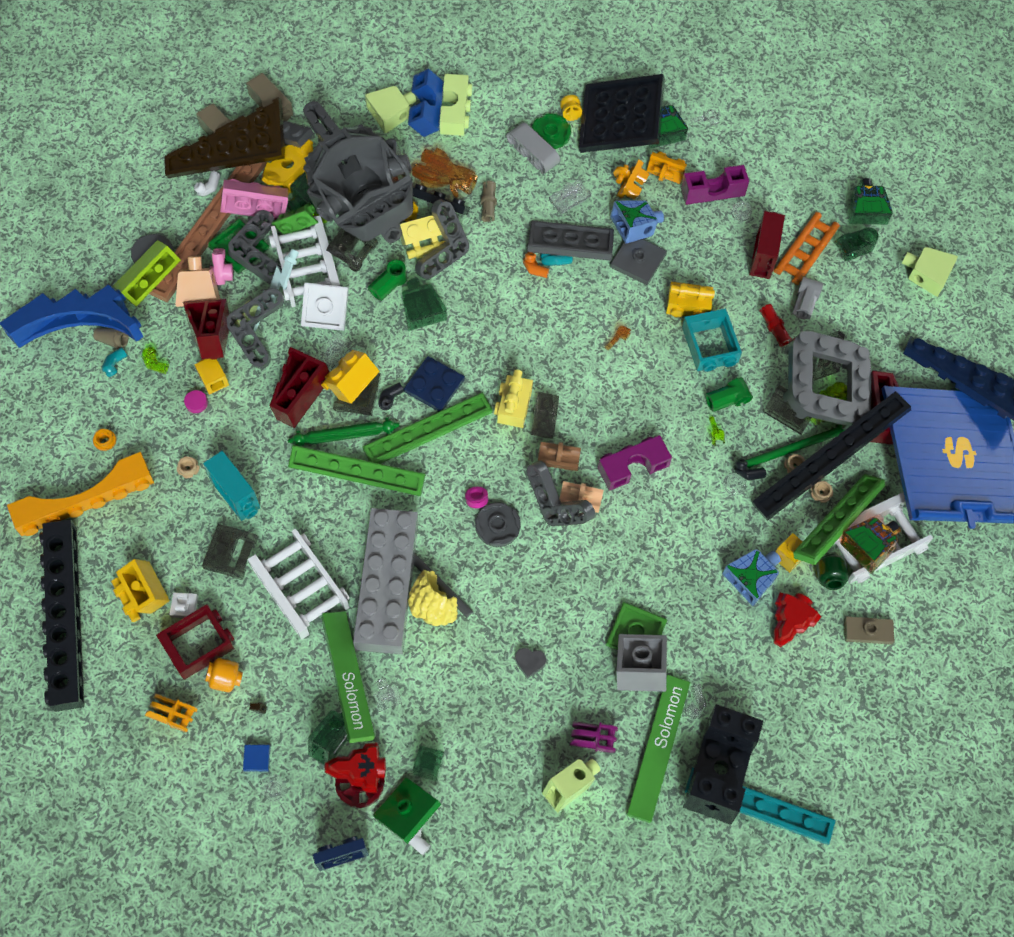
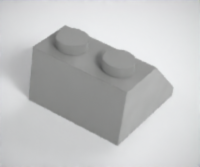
[617,634,667,692]

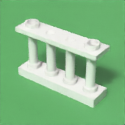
[269,215,340,307]
[834,492,933,584]
[248,529,350,640]

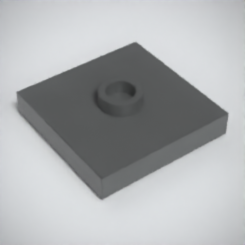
[610,239,667,286]

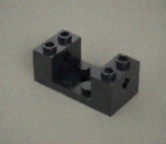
[683,704,764,825]

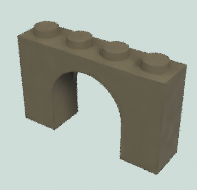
[196,73,293,135]

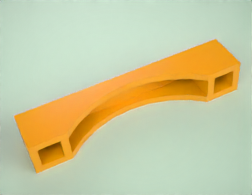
[7,452,154,536]

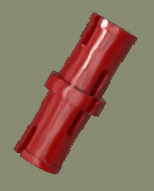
[759,304,792,347]

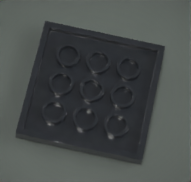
[578,74,665,153]

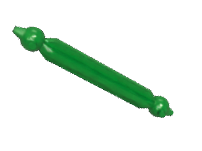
[288,417,400,447]

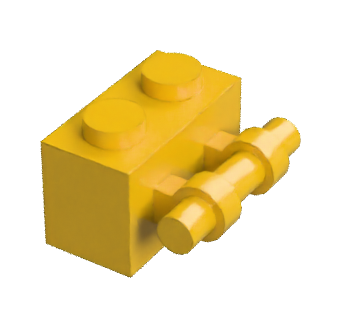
[666,281,715,317]
[321,350,380,404]
[111,559,170,622]

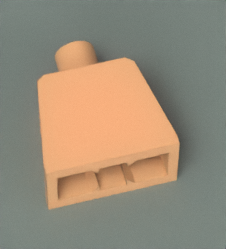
[176,256,220,307]

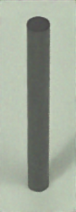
[413,554,474,618]

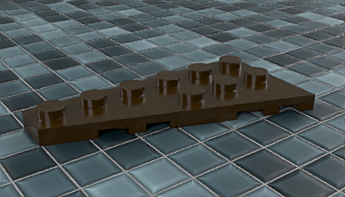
[164,97,285,178]

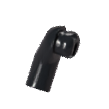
[378,382,404,410]

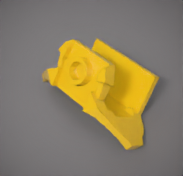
[262,139,313,195]

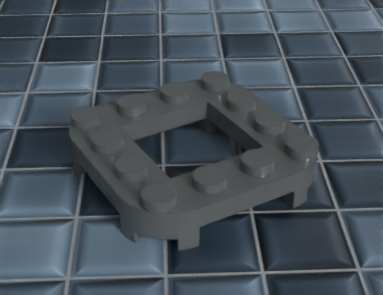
[783,331,871,429]

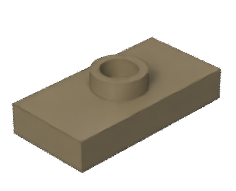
[844,616,895,645]

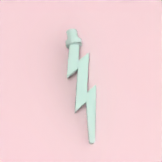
[252,249,299,332]

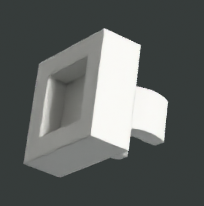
[169,592,198,618]

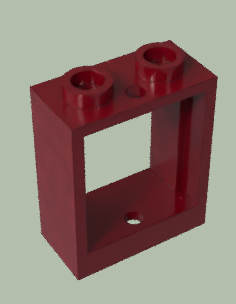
[749,211,785,279]
[156,604,235,680]

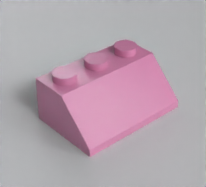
[220,179,288,220]

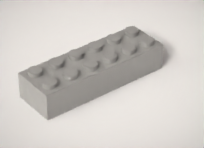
[353,508,418,655]

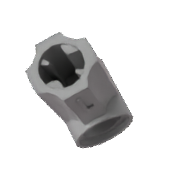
[792,277,824,320]

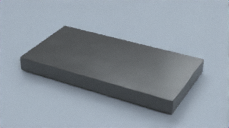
[527,220,614,261]

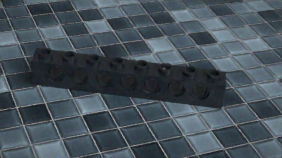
[39,520,84,712]

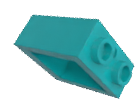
[682,308,742,372]
[203,450,260,521]

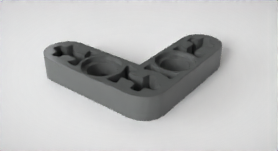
[415,200,469,279]
[228,210,282,284]
[227,288,284,369]
[527,460,595,526]

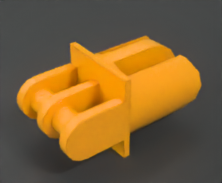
[145,693,198,732]

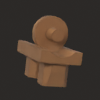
[538,442,581,471]

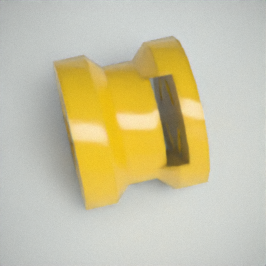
[560,95,582,121]

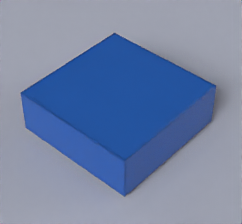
[243,745,271,772]

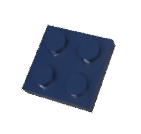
[404,356,465,412]
[312,836,369,871]

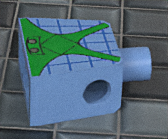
[610,201,664,243]
[722,549,781,606]

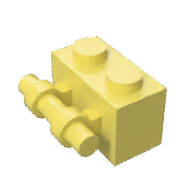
[400,213,445,259]
[494,370,533,428]

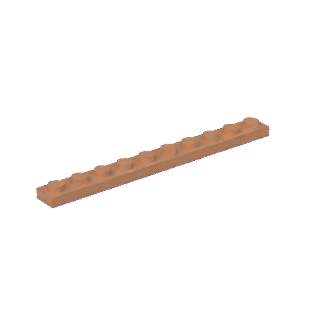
[149,161,269,302]

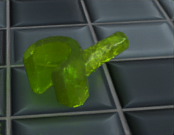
[709,416,725,446]

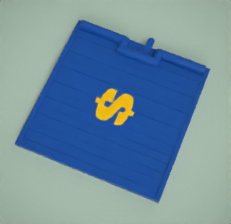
[881,386,1014,529]

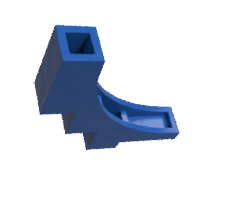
[0,284,144,348]

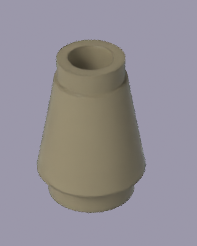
[93,328,129,349]

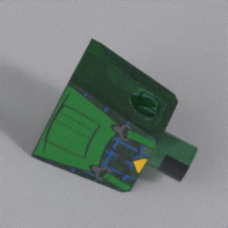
[649,105,688,149]
[848,178,893,225]

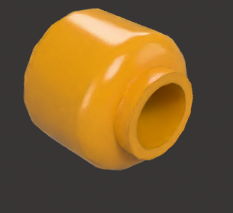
[205,658,243,692]

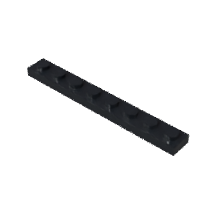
[752,391,911,521]

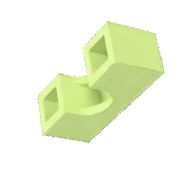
[440,74,472,136]

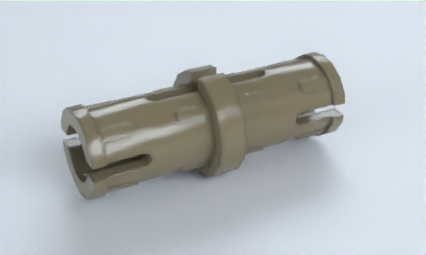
[481,181,497,222]

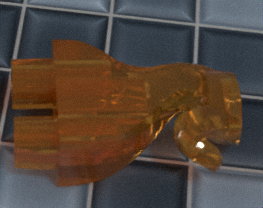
[412,148,478,198]

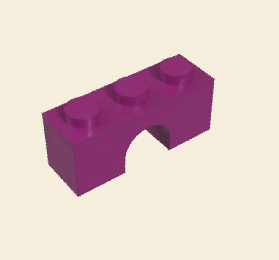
[681,165,750,205]
[597,435,672,491]

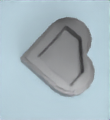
[515,648,546,679]

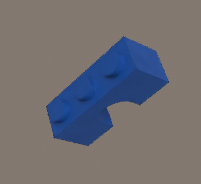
[408,68,444,137]

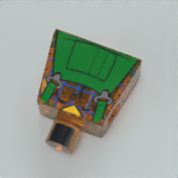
[840,517,901,574]

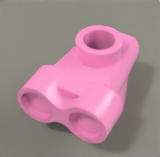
[210,248,233,285]

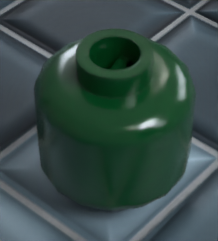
[816,554,849,590]

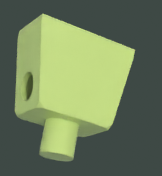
[365,86,417,133]
[902,247,958,297]
[542,759,600,813]

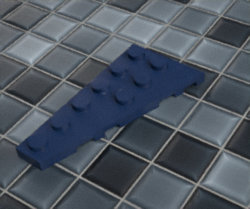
[903,336,1014,421]

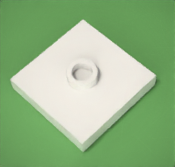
[301,283,349,331]

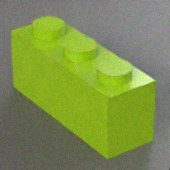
[113,240,181,307]

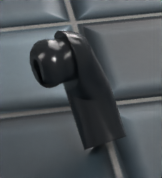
[734,458,766,481]

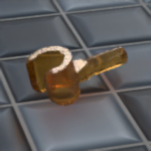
[604,326,631,351]

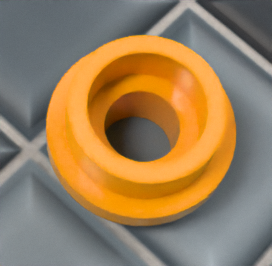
[93,429,117,451]

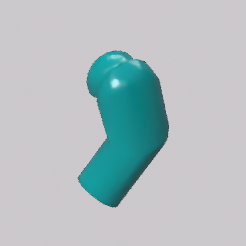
[540,253,573,266]
[101,347,127,377]

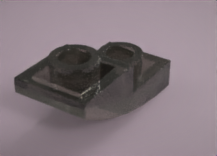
[530,392,559,439]

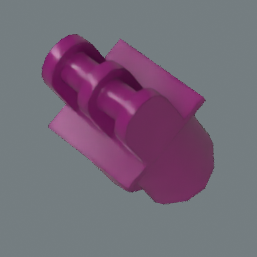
[570,721,618,753]

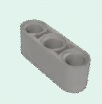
[506,122,560,174]

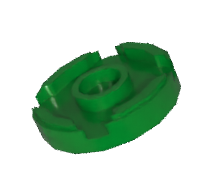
[532,114,571,149]

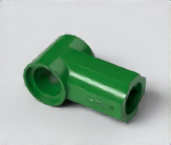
[368,259,407,301]
[705,377,753,412]

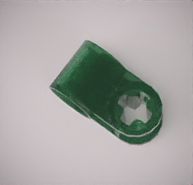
[835,227,879,261]

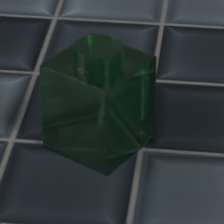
[413,745,444,782]

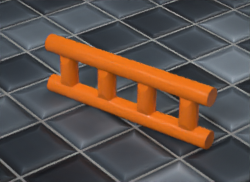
[774,212,840,286]

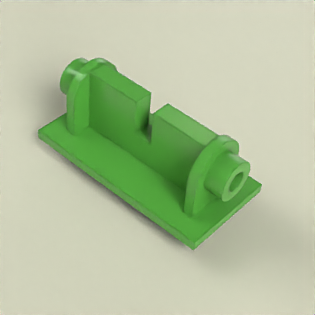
[271,204,318,235]

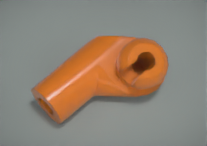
[523,252,550,278]

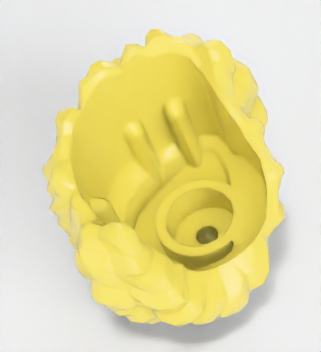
[408,570,458,626]

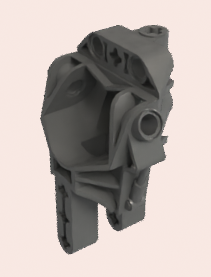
[303,101,413,243]

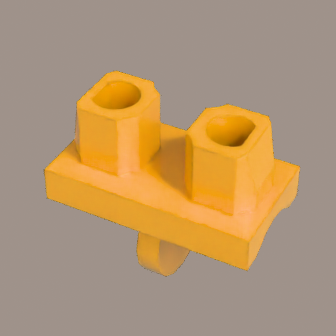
[646,151,687,184]
[613,160,650,200]

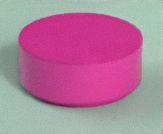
[184,390,208,413]
[465,486,489,509]

